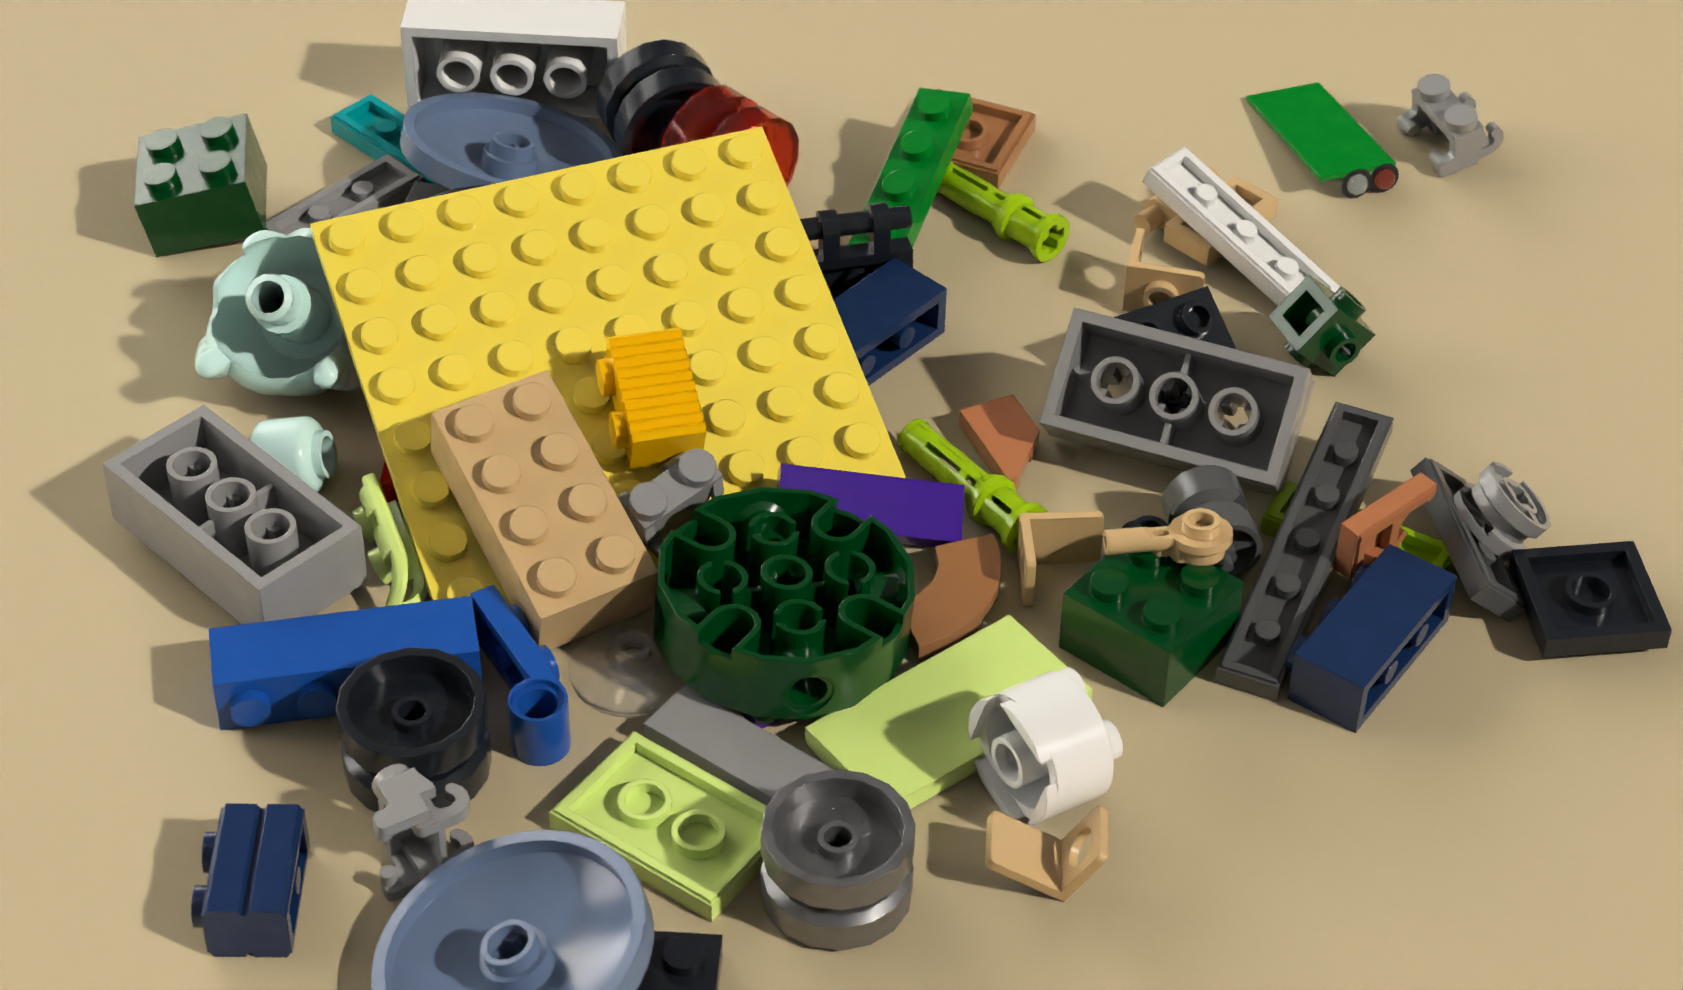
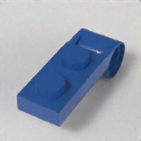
[470,584,571,766]

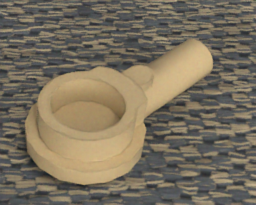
[1103,508,1233,566]

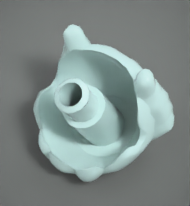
[194,228,362,396]

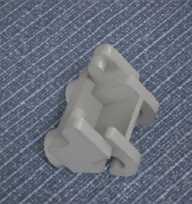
[1397,74,1504,178]
[617,448,724,558]
[372,764,474,901]

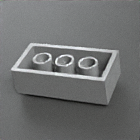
[1039,307,1314,497]
[102,405,368,624]

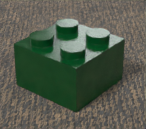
[134,113,267,257]
[1059,524,1244,707]

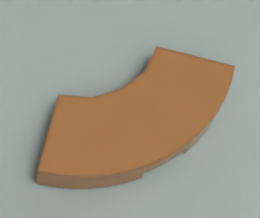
[908,533,1002,662]

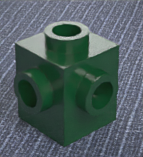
[1268,275,1375,377]

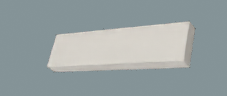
[1142,146,1340,306]

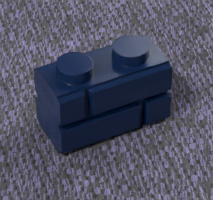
[191,803,310,958]

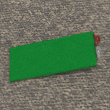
[1246,82,1399,198]

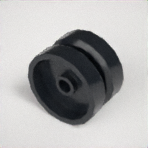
[597,39,736,156]
[335,648,492,812]

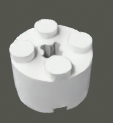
[968,667,1123,826]

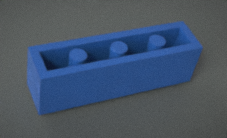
[209,596,483,730]

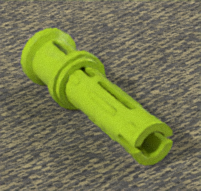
[937,161,1070,262]
[897,418,1048,554]

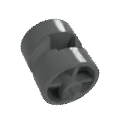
[1162,465,1263,578]

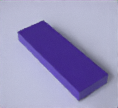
[777,463,964,548]

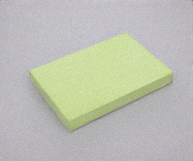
[549,731,767,922]

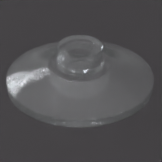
[569,618,692,718]

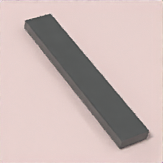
[1215,401,1394,702]

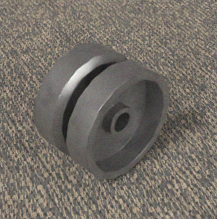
[761,769,916,951]

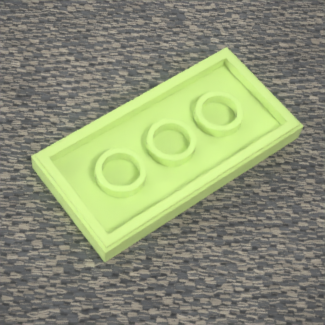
[805,615,1093,810]

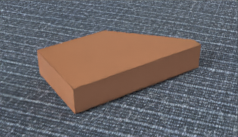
[959,394,1040,490]
[1333,472,1437,581]

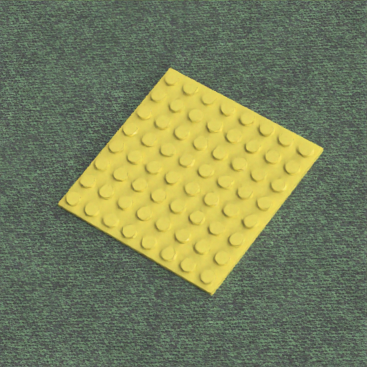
[310,126,906,606]

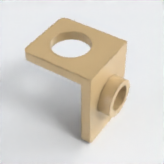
[1122,228,1205,311]
[1016,511,1104,606]
[985,805,1108,902]

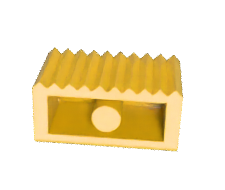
[596,327,706,470]

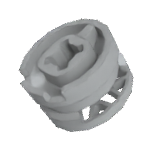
[1453,461,1551,560]

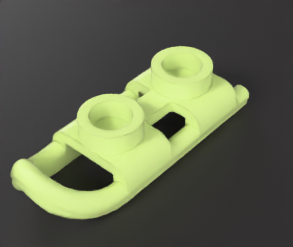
[352,473,428,606]

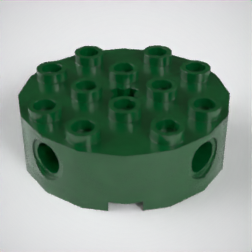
[653,487,915,723]

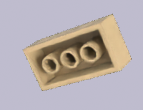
[431,370,658,650]

